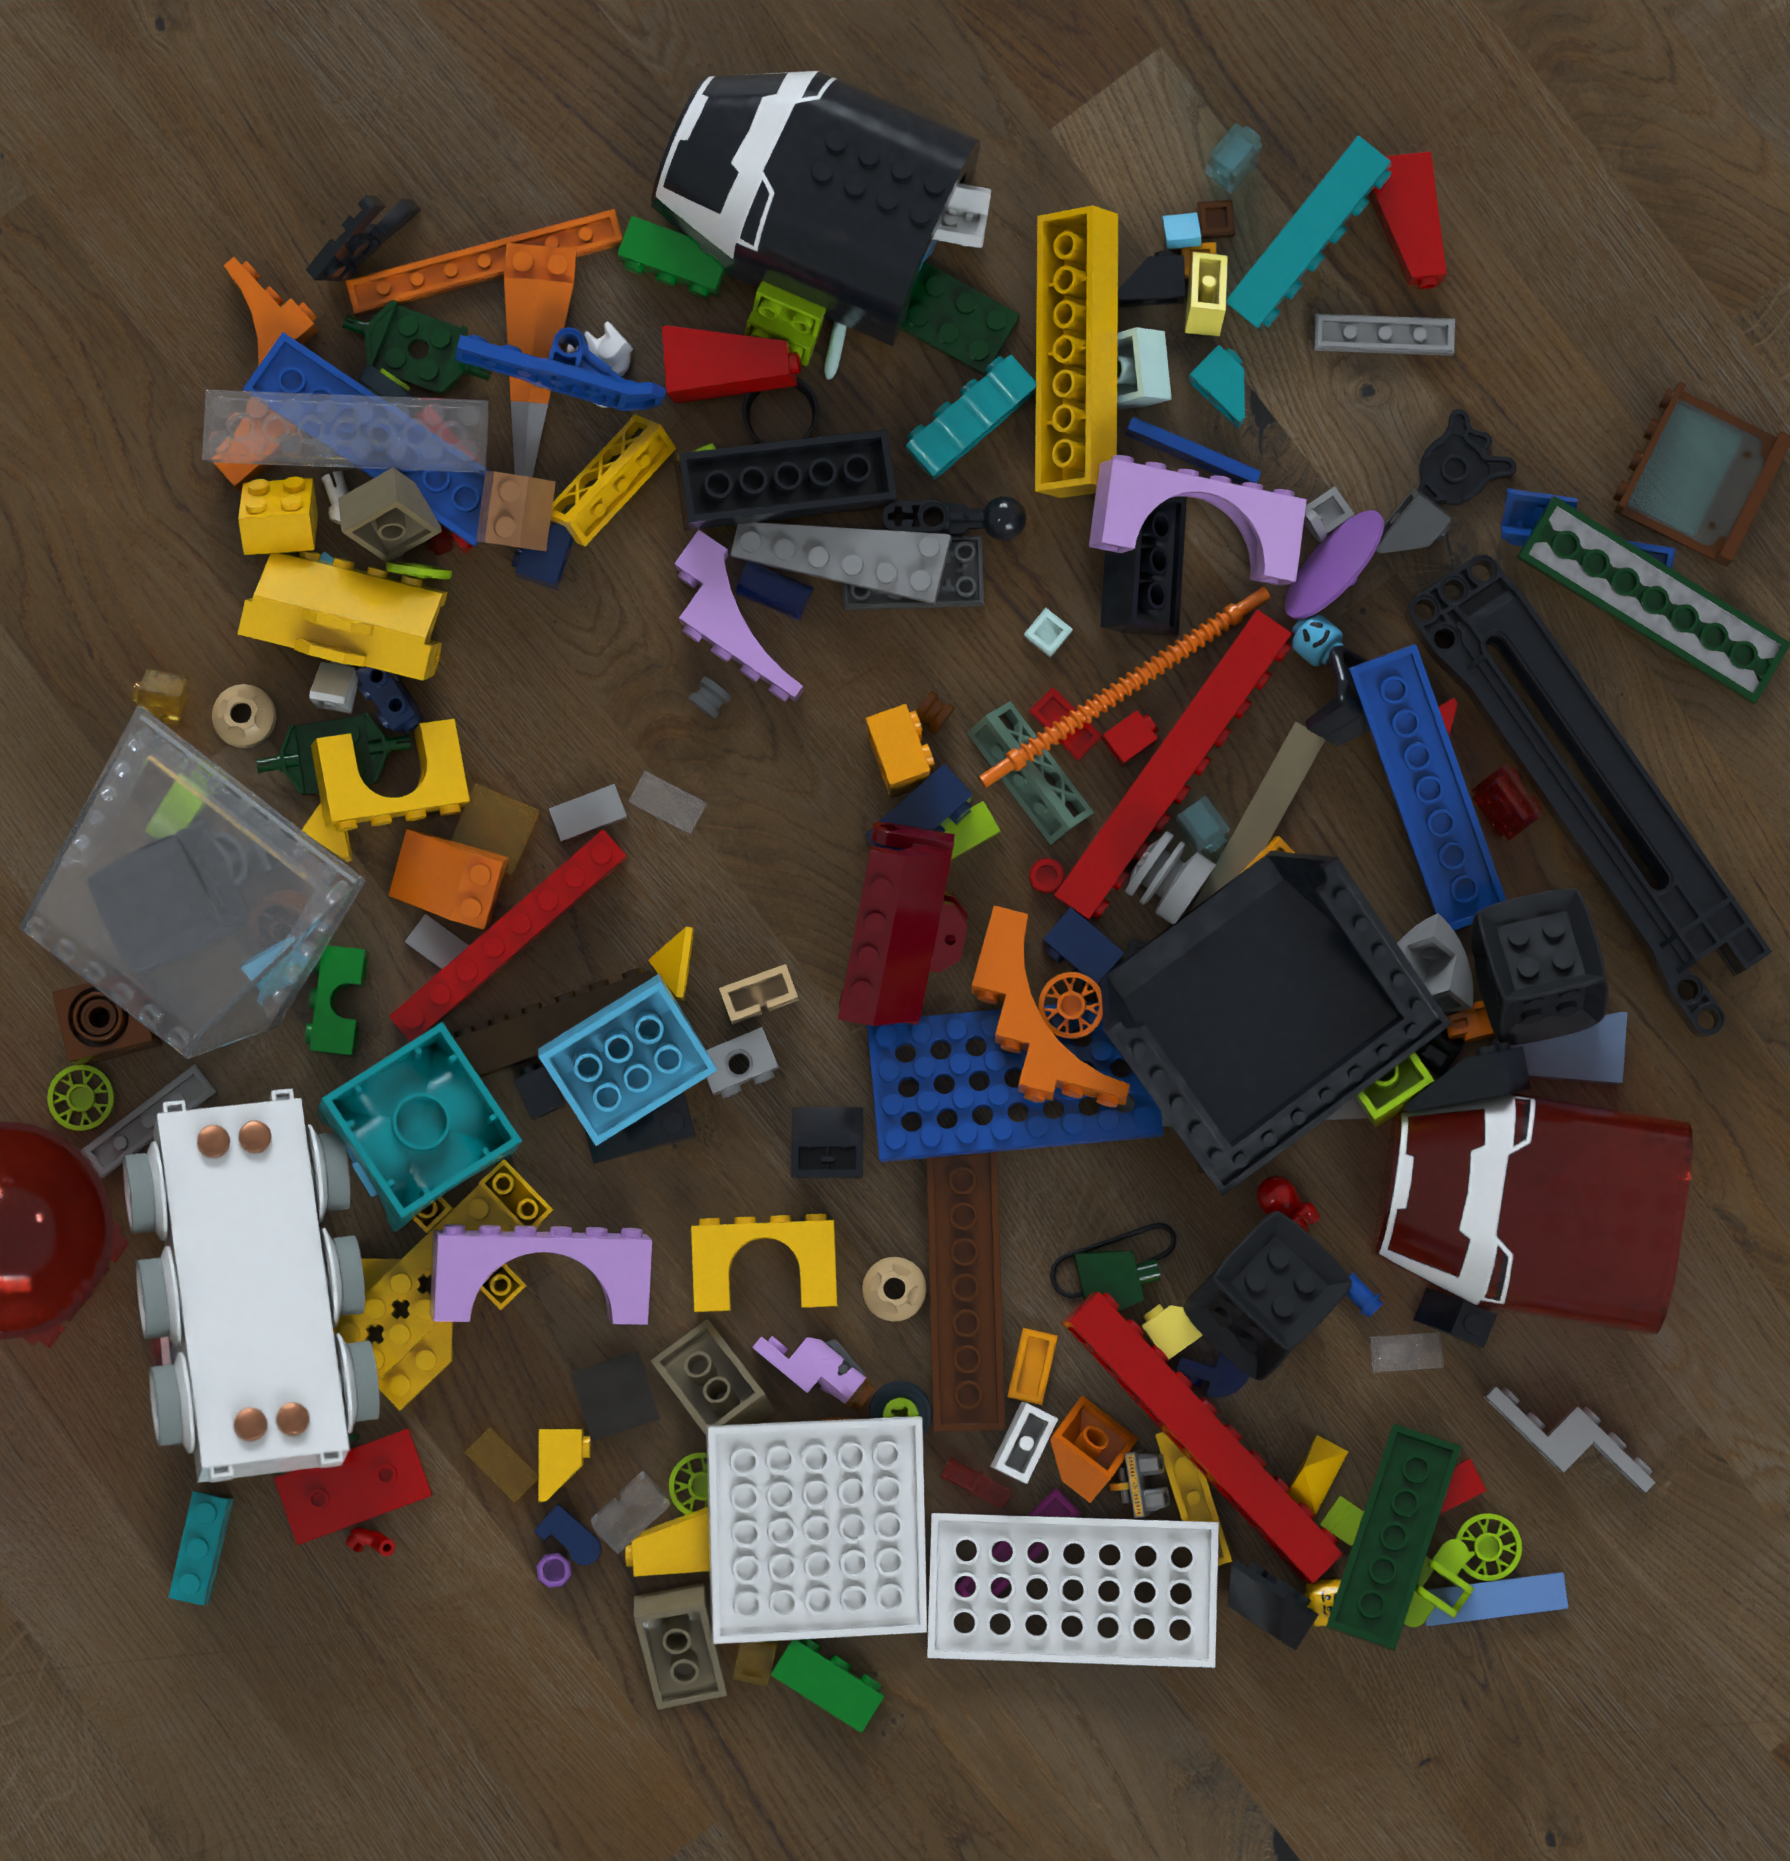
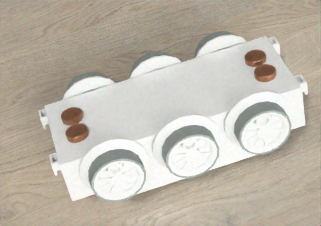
[123,1088,380,1482]

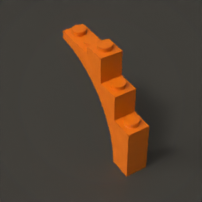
[211,257,318,493]
[972,905,1130,1107]

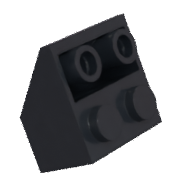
[791,1107,863,1179]
[1228,1559,1319,1651]

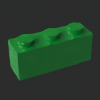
[617,216,726,298]
[770,1639,885,1733]

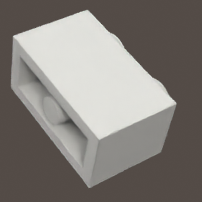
[990,1402,1058,1484]

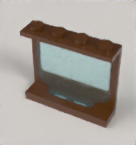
[1612,381,1790,567]

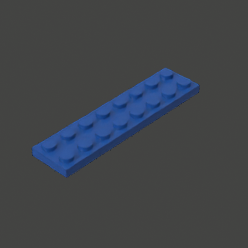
[243,332,489,548]
[1348,644,1506,930]

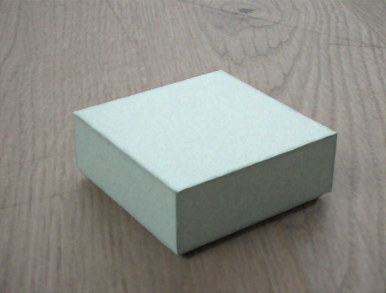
[1023,607,1073,658]

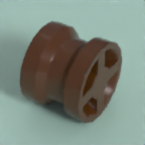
[916,691,955,735]

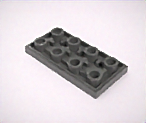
[843,535,984,611]

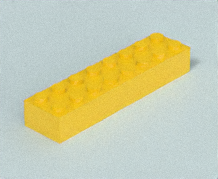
[1035,205,1118,498]

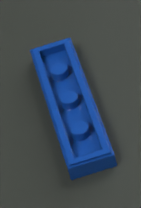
[1126,417,1261,485]

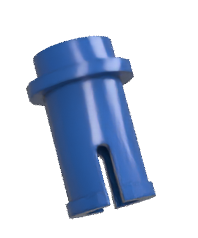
[1346,1273,1384,1318]

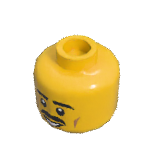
[1302,1577,1341,1627]

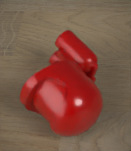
[1256,1176,1320,1233]

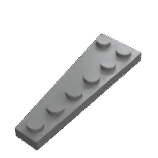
[730,523,952,604]

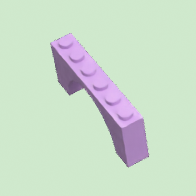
[1089,455,1307,586]
[430,1224,652,1325]

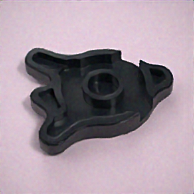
[1418,409,1517,505]

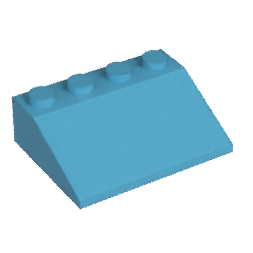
[538,974,718,1146]

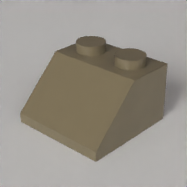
[338,468,442,562]

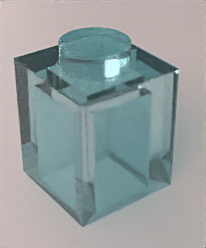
[1175,795,1231,854]

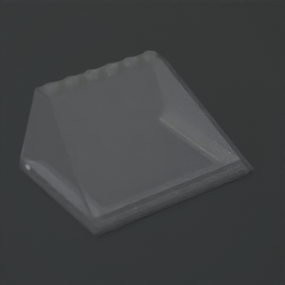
[19,706,367,1059]

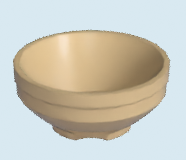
[212,684,277,748]
[862,1257,927,1322]

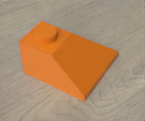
[1050,1395,1139,1503]

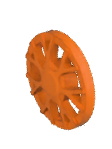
[1038,972,1103,1039]

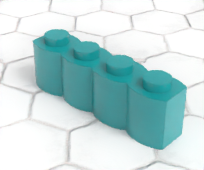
[906,355,1036,481]

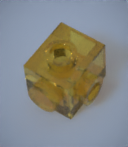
[132,669,188,725]

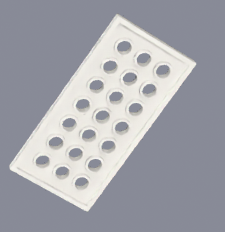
[927,1513,1219,1668]

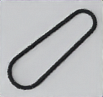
[1050,1223,1176,1299]

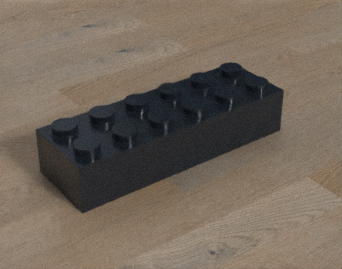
[674,429,897,531]

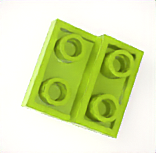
[744,281,826,367]

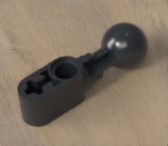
[882,496,1027,541]

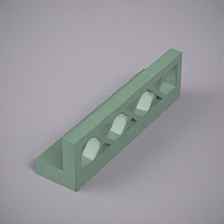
[967,701,1094,845]

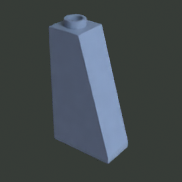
[1487,1012,1627,1085]

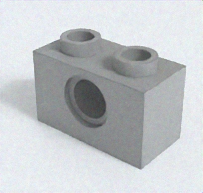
[706,1027,779,1099]

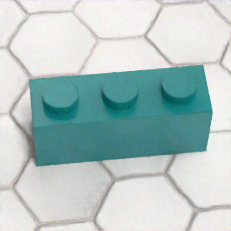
[168,1491,234,1606]

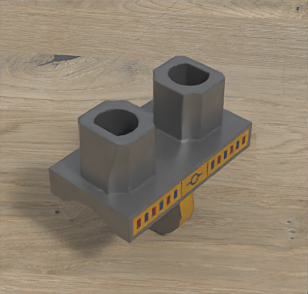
[1109,1448,1171,1518]

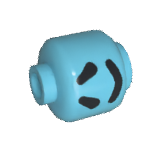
[1291,614,1344,667]

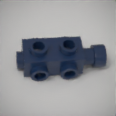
[355,666,425,733]

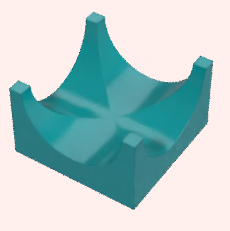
[316,1022,522,1232]

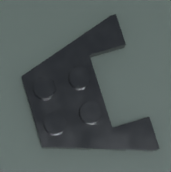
[306,195,421,281]

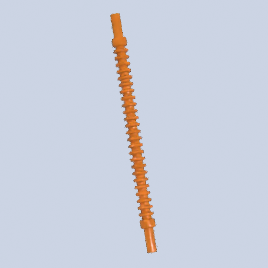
[978,587,1271,788]

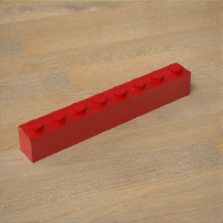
[388,829,627,1042]

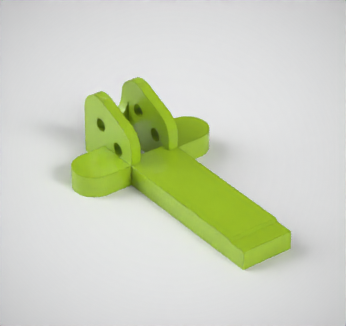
[1320,1495,1474,1627]

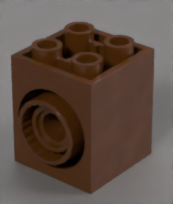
[52,971,166,1065]

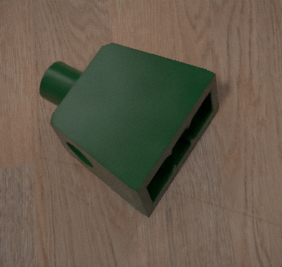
[1073,1250,1161,1311]

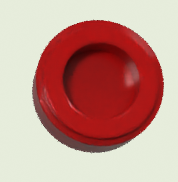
[1029,858,1064,895]

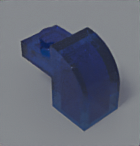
[1175,1350,1250,1397]

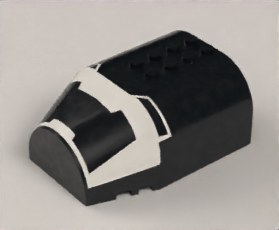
[651,71,981,346]

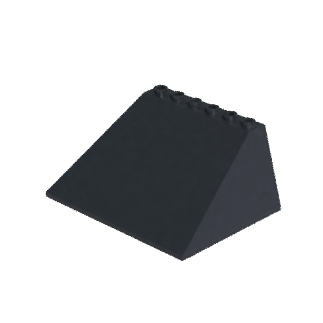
[1101,851,1451,1196]

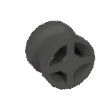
[687,676,732,720]

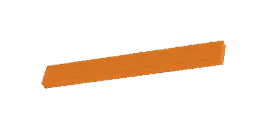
[346,209,623,316]

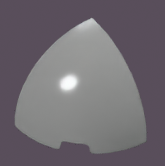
[1397,914,1474,1012]

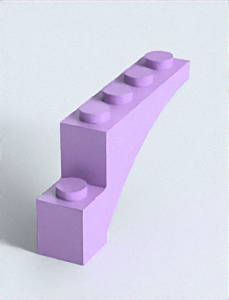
[674,529,804,702]

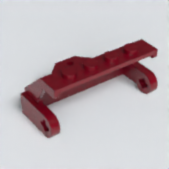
[838,822,968,1026]

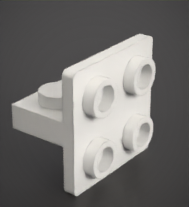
[932,183,991,248]

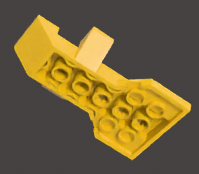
[333,1159,554,1411]

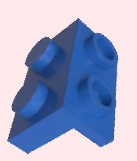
[1500,488,1578,546]

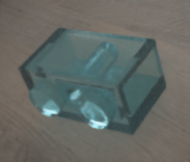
[1205,123,1263,194]

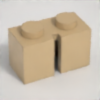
[719,964,799,1025]

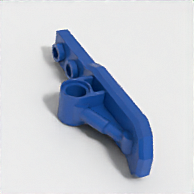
[454,327,666,411]

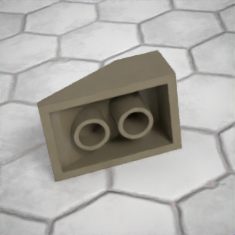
[651,1318,776,1438]
[634,1582,727,1710]

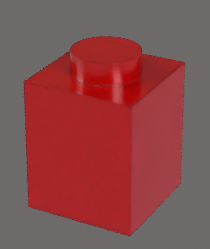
[1102,710,1159,767]

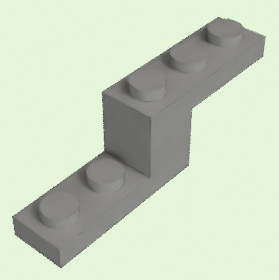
[1482,1386,1656,1493]

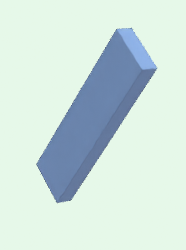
[1425,1572,1568,1626]

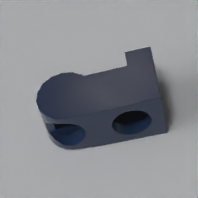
[534,1504,602,1565]

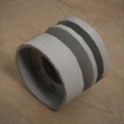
[1125,831,1216,925]

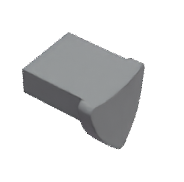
[1304,486,1355,543]

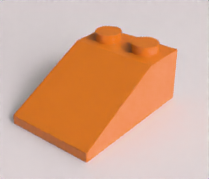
[388,828,509,930]

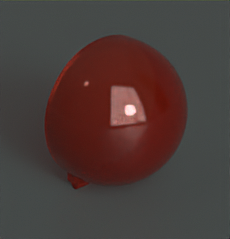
[0,1121,130,1348]

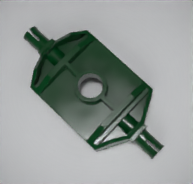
[256,712,412,796]

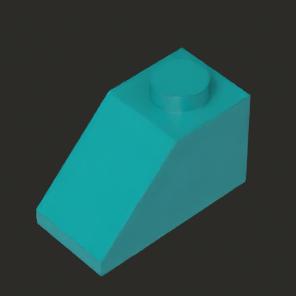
[1188,345,1245,429]

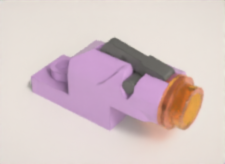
[752,1336,876,1411]

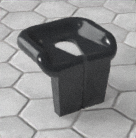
[1305,645,1370,747]

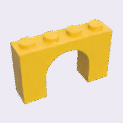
[311,719,470,831]
[691,1214,838,1312]

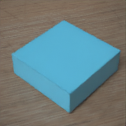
[1162,213,1201,249]

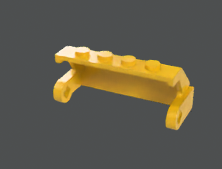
[238,551,448,681]

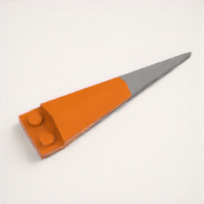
[504,243,577,477]

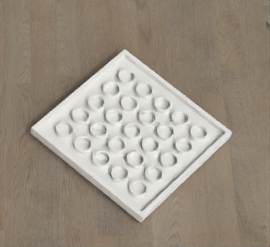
[706,1416,927,1644]

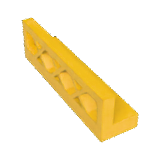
[551,414,677,547]

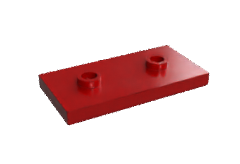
[274,1428,433,1545]

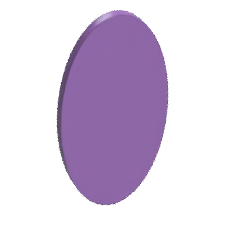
[1285,510,1384,620]

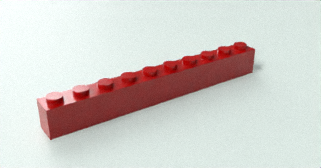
[1053,609,1292,922]
[1061,1292,1343,1584]

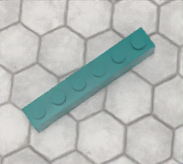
[1226,135,1392,330]

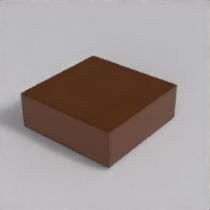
[1197,200,1235,239]

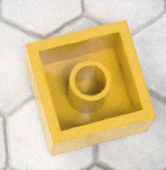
[238,477,318,555]

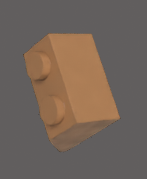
[476,471,556,552]

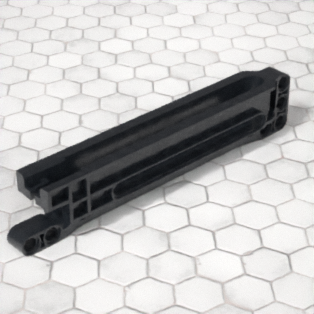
[1405,555,1772,1037]

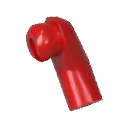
[345,1527,395,1557]

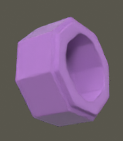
[537,1552,572,1588]

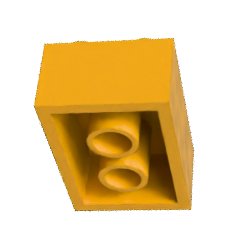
[866,704,935,798]

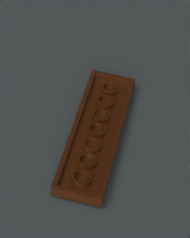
[926,1152,1005,1432]

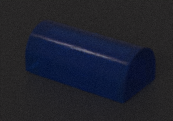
[736,561,814,621]

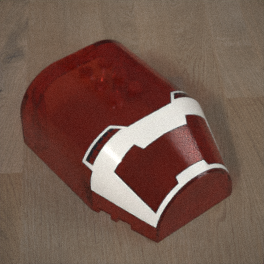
[1371,1093,1693,1335]

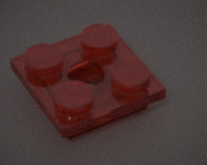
[1472,763,1544,841]

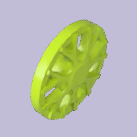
[386,562,452,579]
[47,1065,115,1131]
[669,1452,708,1515]
[1455,1513,1522,1581]

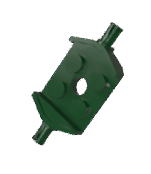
[342,300,493,396]

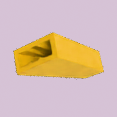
[625,1507,710,1577]

